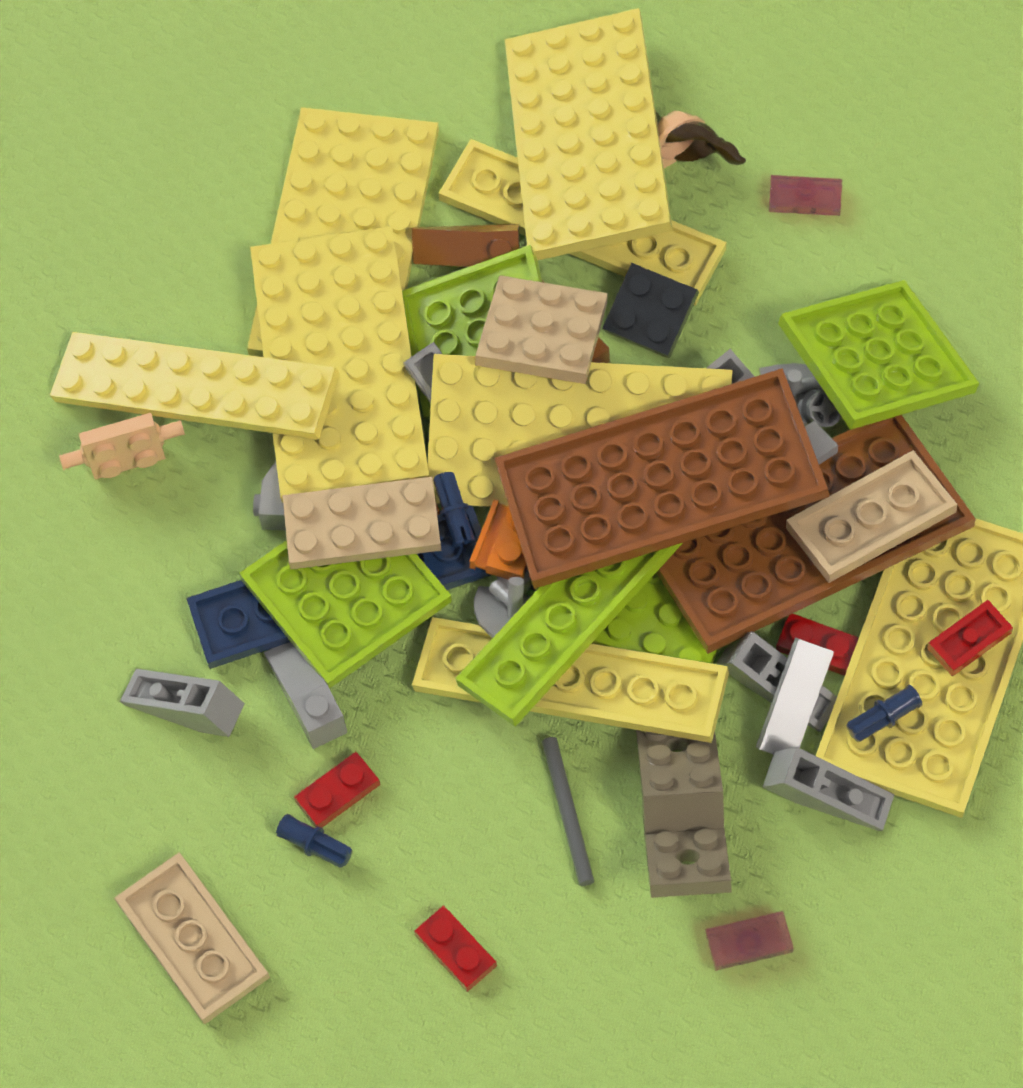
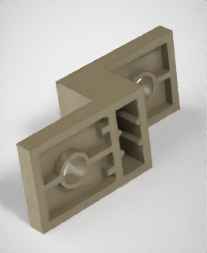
[636,730,732,898]

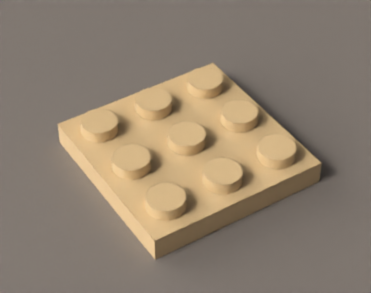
[475,275,608,384]

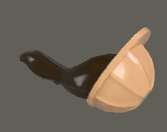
[657,111,746,168]

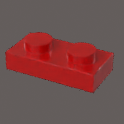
[927,600,1013,677]
[776,613,859,676]
[294,751,380,828]
[414,905,497,992]

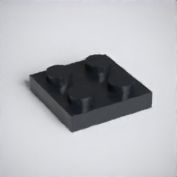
[602,263,699,358]

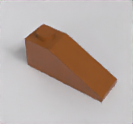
[412,224,520,267]

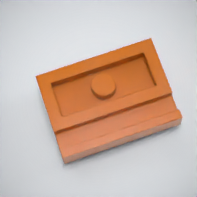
[469,499,527,580]

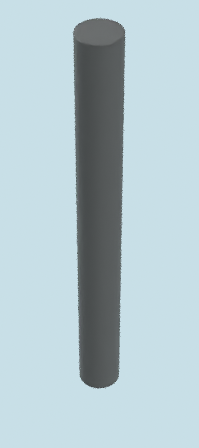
[542,737,594,886]

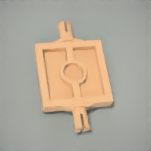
[59,413,185,479]

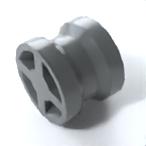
[798,389,841,427]

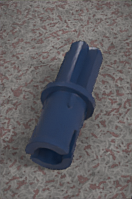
[433,472,476,548]
[846,685,923,742]
[276,814,352,867]

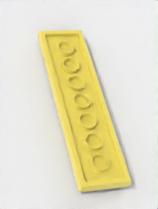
[439,139,726,306]
[50,332,340,440]
[412,617,729,743]

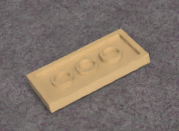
[786,450,957,583]
[282,477,441,569]
[114,852,270,1025]

